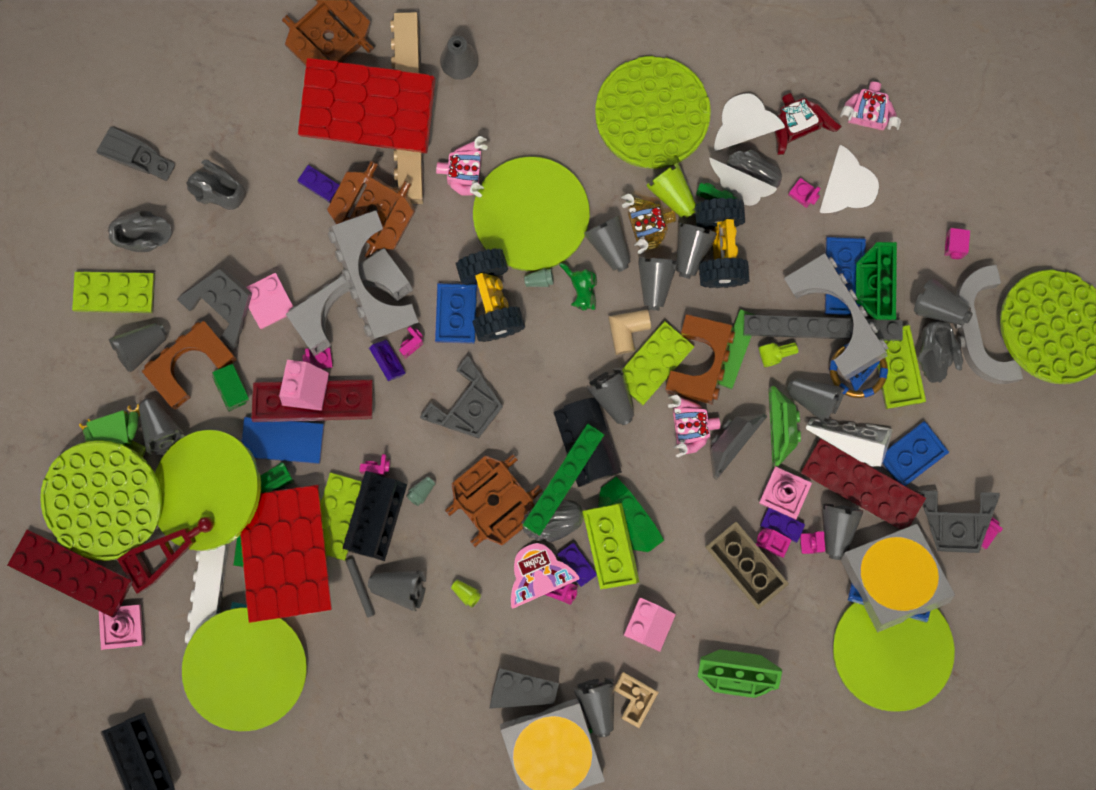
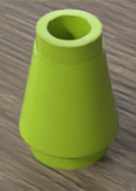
[451,579,481,608]

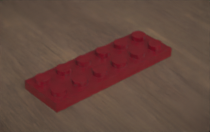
[251,380,373,422]
[800,438,926,530]
[7,530,133,618]

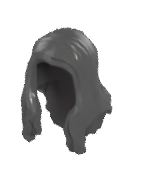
[727,150,782,188]
[186,159,245,210]
[108,211,172,252]
[918,320,963,383]
[521,500,584,542]

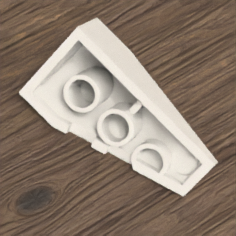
[806,418,893,467]

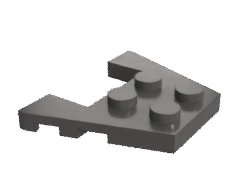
[177,267,252,350]
[420,356,503,439]
[919,491,1000,553]

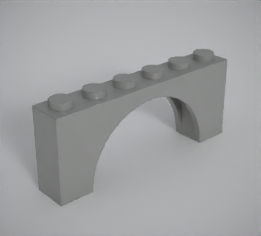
[328,211,418,340]
[286,248,413,356]
[784,253,888,380]

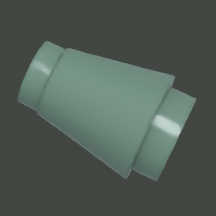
[524,268,554,287]
[406,477,436,506]

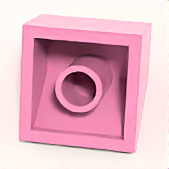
[246,273,293,329]
[279,360,329,411]
[623,598,676,652]

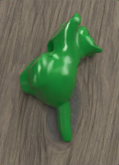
[559,263,597,311]

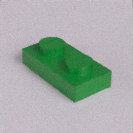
[696,183,737,200]

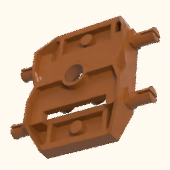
[282,0,374,66]
[327,161,415,258]
[445,454,543,548]

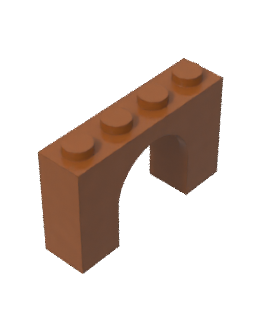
[665,314,736,405]
[142,321,237,410]

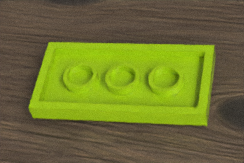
[72,272,155,313]
[622,321,695,406]
[877,325,926,410]
[321,473,362,561]
[582,503,640,590]

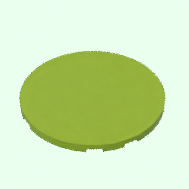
[595,56,711,169]
[473,157,590,272]
[1000,270,1096,384]
[155,430,261,551]
[40,440,162,560]
[832,602,955,712]
[182,607,306,731]

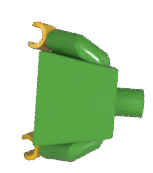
[79,404,140,446]

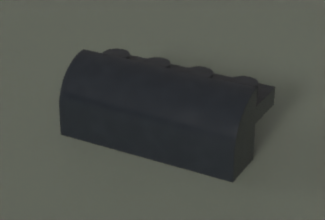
[553,398,622,487]
[342,471,407,562]
[101,713,175,790]

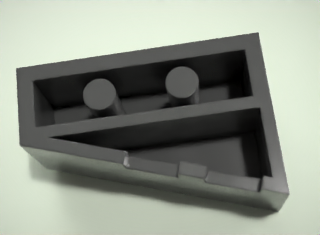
[489,668,559,709]

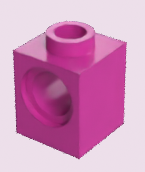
[944,228,970,260]

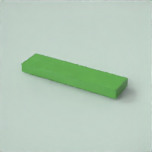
[718,309,755,390]

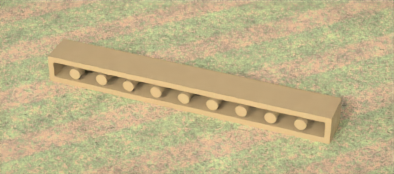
[391,12,423,204]

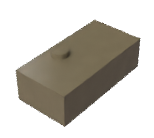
[705,522,789,610]

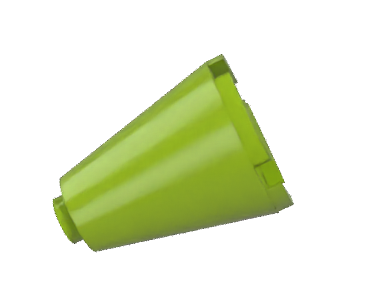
[646,162,696,218]

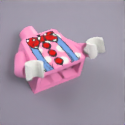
[840,82,901,130]
[436,136,488,197]
[668,395,720,457]

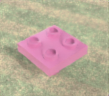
[759,466,812,520]
[99,605,144,650]

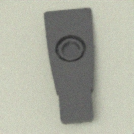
[96,127,175,181]

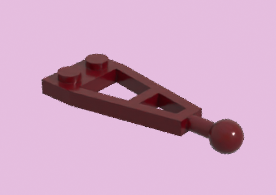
[117,517,214,594]

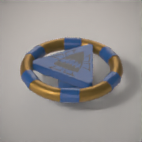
[829,343,888,398]

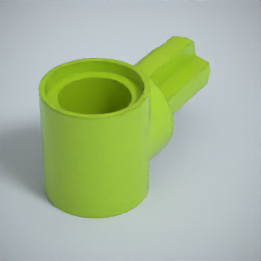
[758,343,798,367]

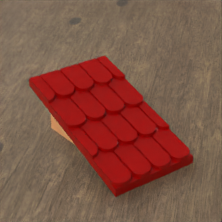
[298,58,436,154]
[241,484,332,623]

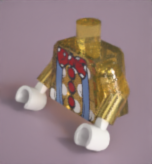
[621,194,676,254]

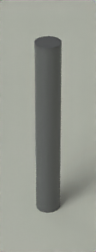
[346,559,375,618]

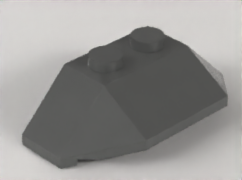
[710,414,767,480]

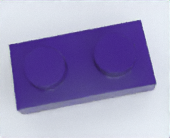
[297,165,339,203]
[369,340,406,382]
[760,508,805,543]
[557,543,597,587]

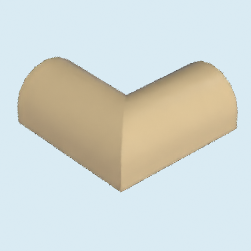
[608,310,651,355]
[614,672,659,728]

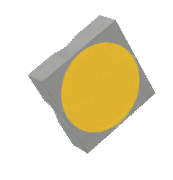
[841,524,955,632]
[500,698,605,790]

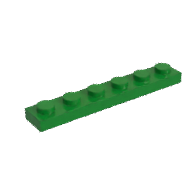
[522,424,605,537]

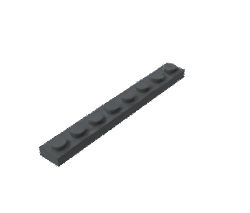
[743,315,903,341]

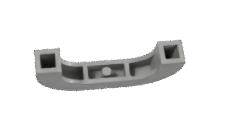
[954,265,1023,384]

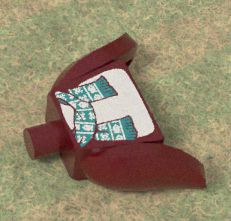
[774,93,842,155]

